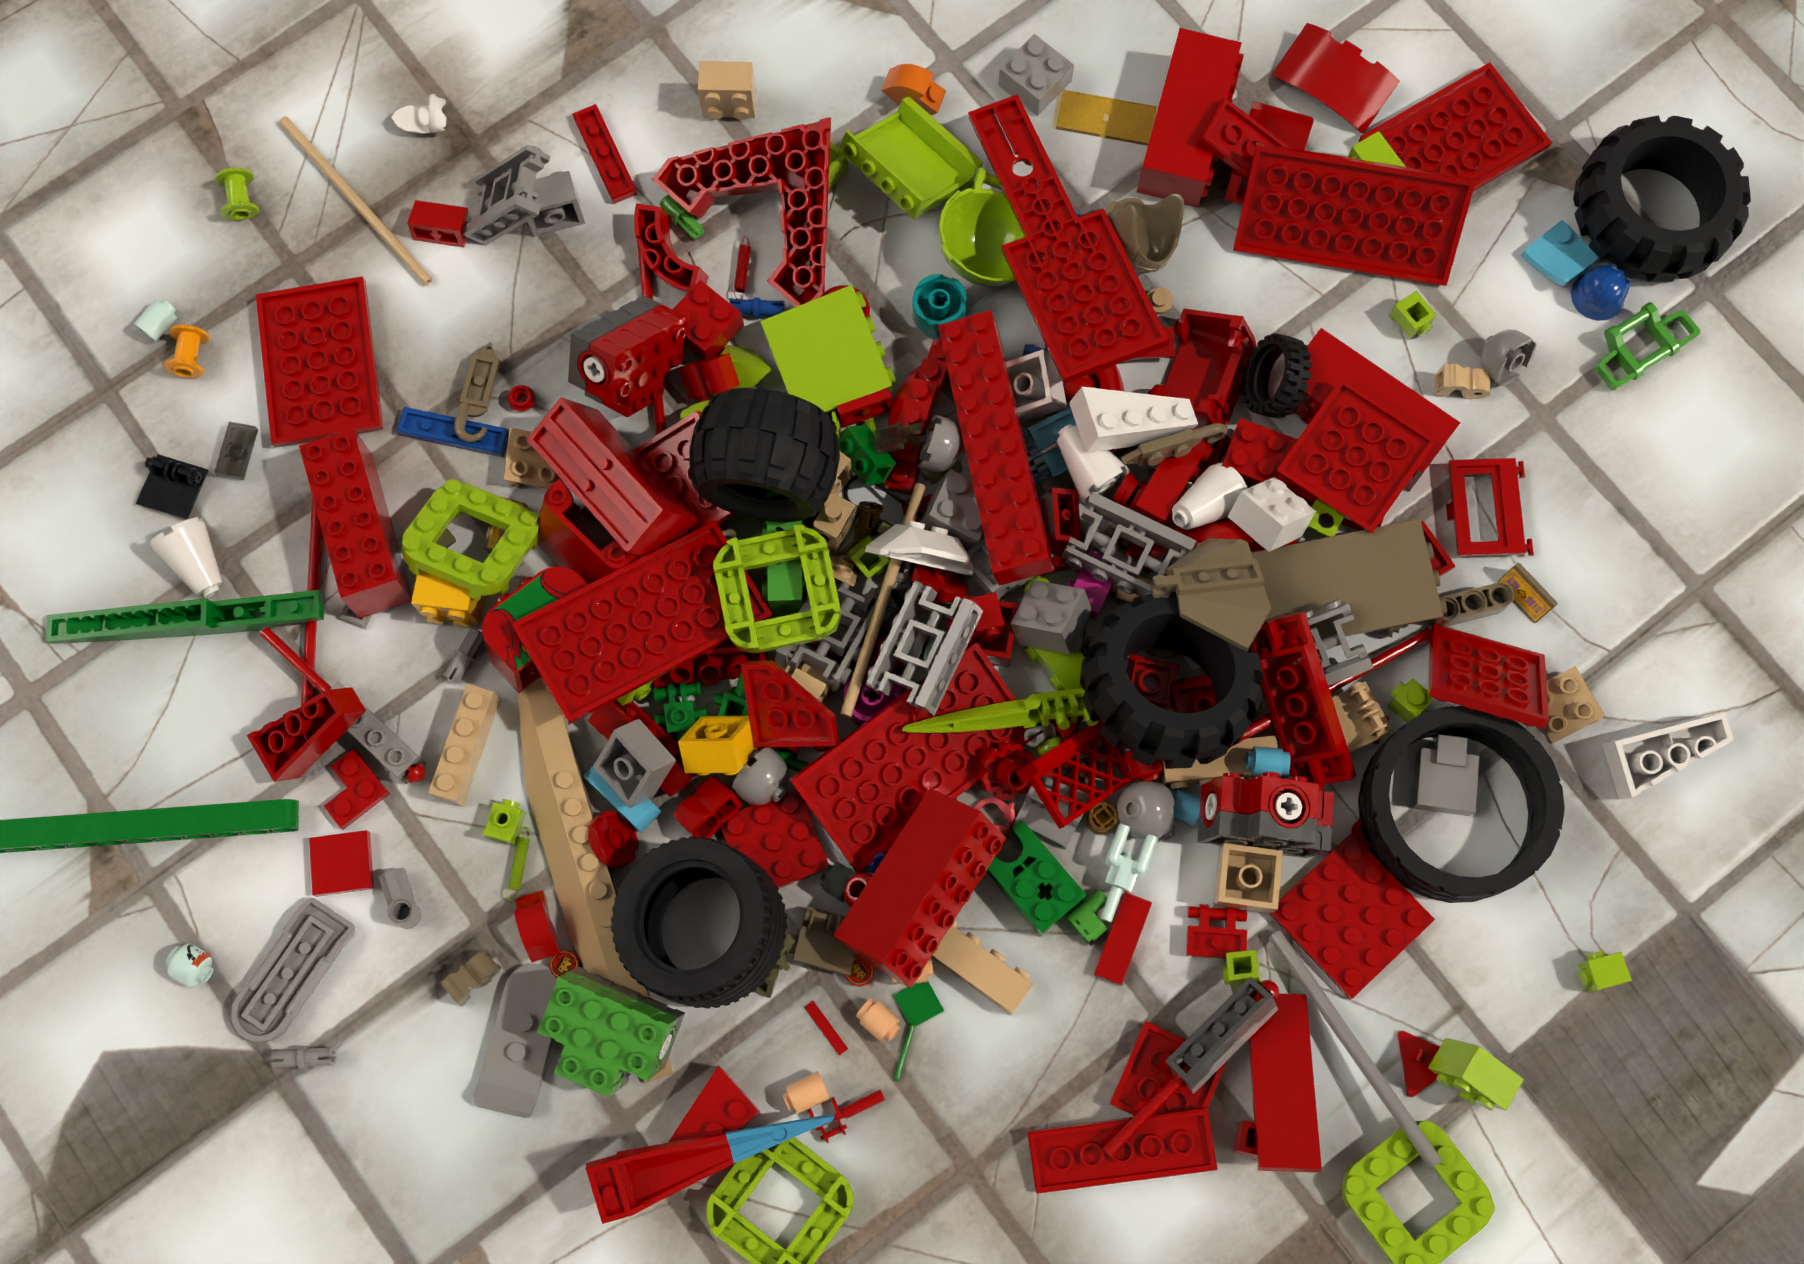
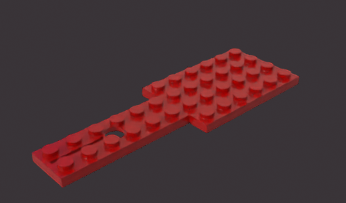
[968,94,1169,384]

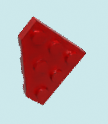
[741,660,839,748]

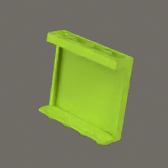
[838,96,984,220]
[760,285,896,413]

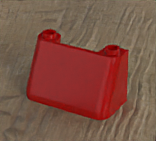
[1148,308,1256,428]
[537,479,639,584]

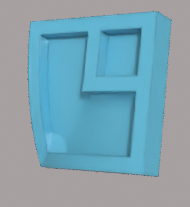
[1520,220,1599,286]

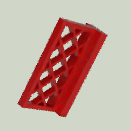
[1016,720,1133,829]

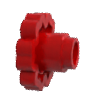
[911,565,968,612]
[978,741,1034,800]

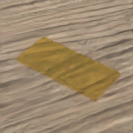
[1056,90,1156,146]

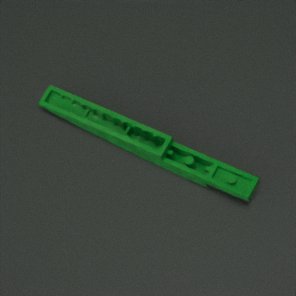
[46,590,324,643]

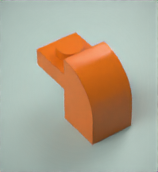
[881,64,946,115]

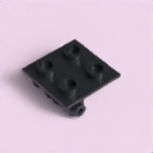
[136,454,209,520]

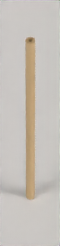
[279,116,433,286]
[840,483,926,718]

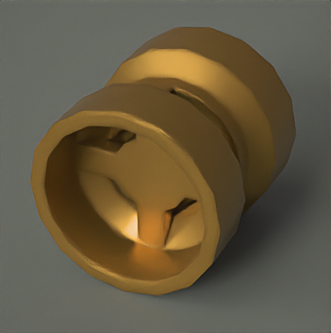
[1086,802,1118,836]

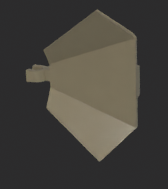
[1150,538,1272,652]

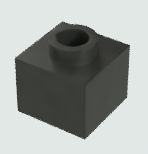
[821,861,856,903]

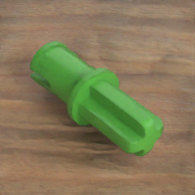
[659,195,705,240]

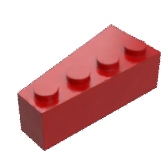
[246,687,366,782]
[668,1066,761,1197]

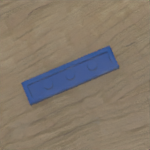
[396,407,509,458]

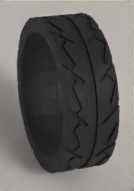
[1358,706,1565,903]

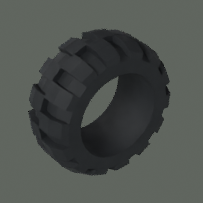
[1573,115,1751,282]
[1080,592,1264,769]

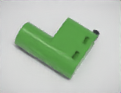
[1065,889,1107,946]

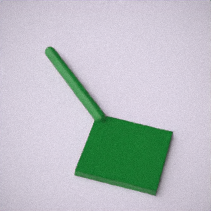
[893,982,944,1081]

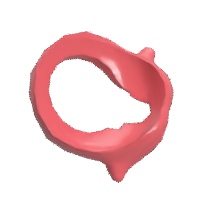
[974,797,1015,836]

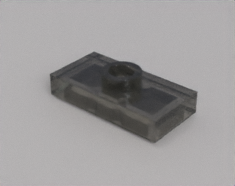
[214,422,258,480]

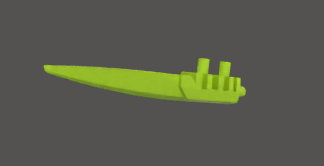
[902,688,1098,733]

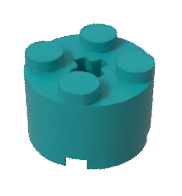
[912,274,967,339]

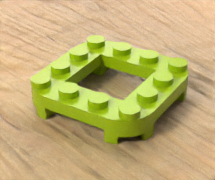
[402,479,539,600]
[713,525,841,653]
[1341,1121,1495,1264]
[706,1137,854,1264]

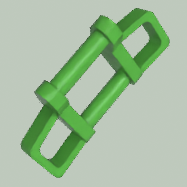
[1595,302,1701,391]

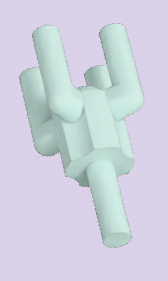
[1100,824,1158,923]

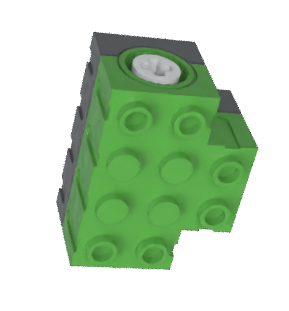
[537,966,685,1097]

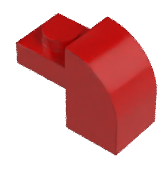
[514,890,560,963]

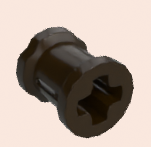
[855,501,884,536]

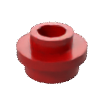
[508,385,536,412]

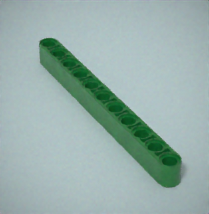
[0,799,299,853]

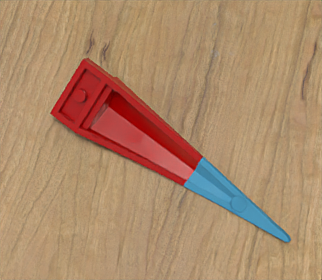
[585,1114,834,1224]

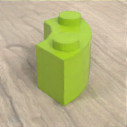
[1024,646,1084,691]

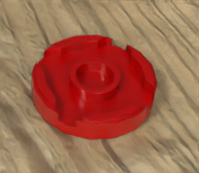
[588,811,638,869]

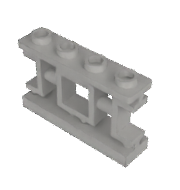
[462,145,550,245]
[1061,492,1196,598]
[775,578,889,692]
[866,581,983,716]
[1249,599,1373,709]

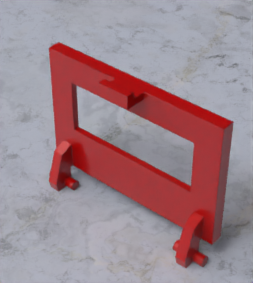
[1446,458,1534,557]

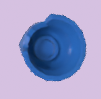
[1571,264,1630,321]

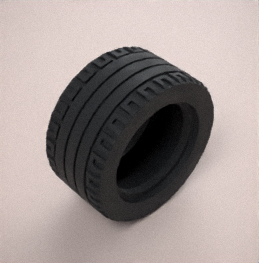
[611,836,787,1009]

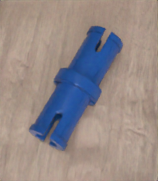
[730,297,785,319]

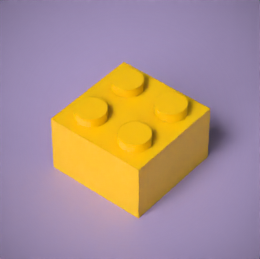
[411,571,486,628]
[678,716,758,776]

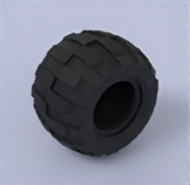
[689,388,840,522]

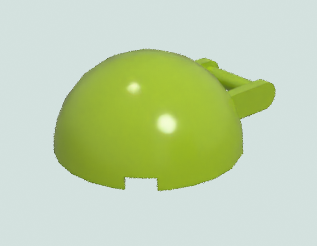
[938,167,1025,286]

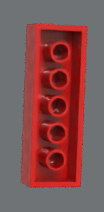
[1221,418,1384,531]

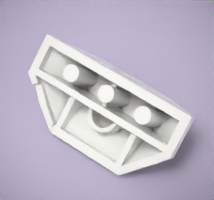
[865,521,974,576]

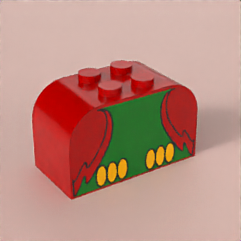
[482,566,588,694]

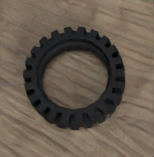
[1242,333,1312,418]

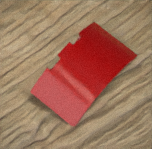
[1272,23,1400,133]
[1224,101,1314,204]

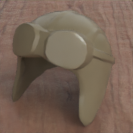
[1104,194,1184,273]

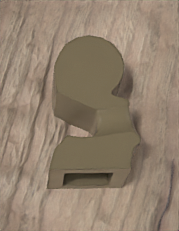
[440,950,501,1006]

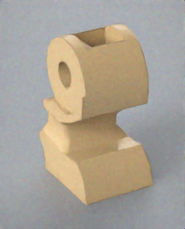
[1435,363,1491,399]

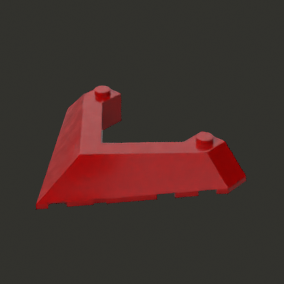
[652,117,831,307]

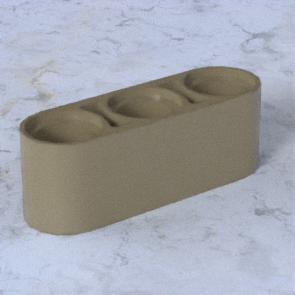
[1429,583,1514,627]

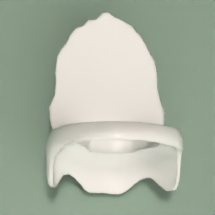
[391,94,446,134]

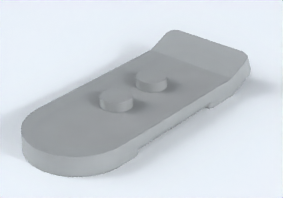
[231,897,355,1042]
[474,963,558,1118]

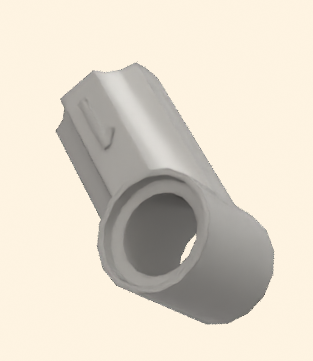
[379,867,421,929]

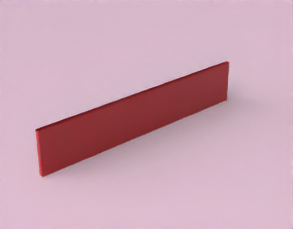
[805,1001,848,1056]

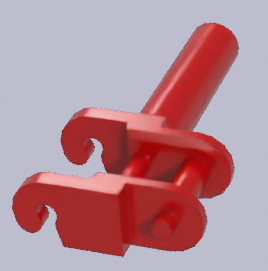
[808,1089,885,1144]

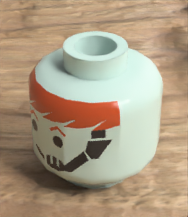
[165,943,213,988]

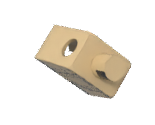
[812,493,860,555]

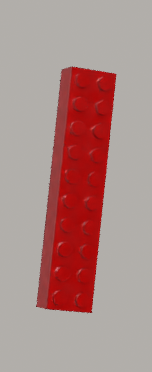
[938,310,1055,586]

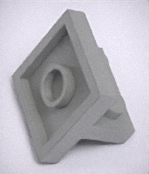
[1014,777,1087,849]

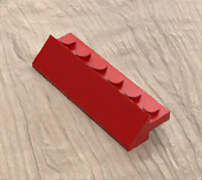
[1250,611,1357,787]

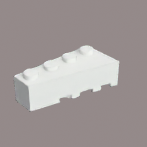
[1069,387,1198,453]
[1602,712,1734,799]

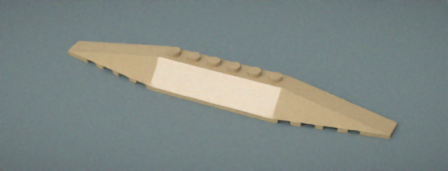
[517,677,674,1083]

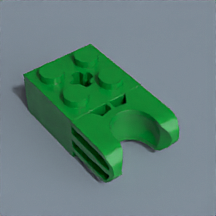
[986,821,1087,937]

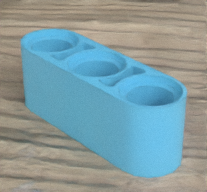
[583,766,662,833]

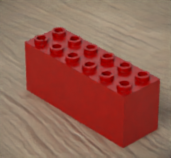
[1137,28,1244,207]
[1276,328,1461,492]
[526,397,698,556]
[299,428,413,619]
[833,788,1006,988]

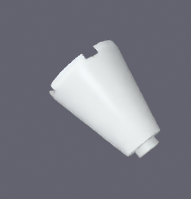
[1056,424,1129,504]
[1172,463,1247,530]
[150,517,223,598]

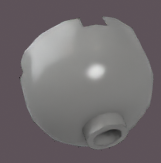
[1481,329,1537,386]
[918,415,966,472]
[732,747,788,806]
[1116,781,1176,839]

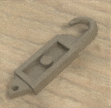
[454,342,500,442]
[1121,423,1228,467]

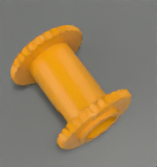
[164,325,210,379]

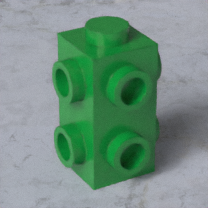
[839,425,896,485]

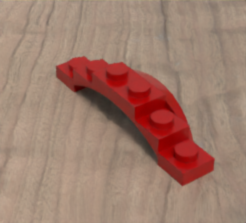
[884,339,949,495]

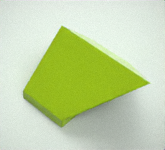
[715,345,772,396]

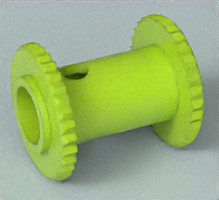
[215,167,259,221]

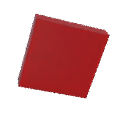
[309,830,374,897]

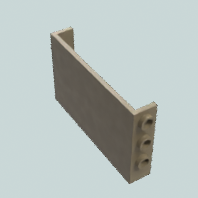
[1252,519,1447,642]

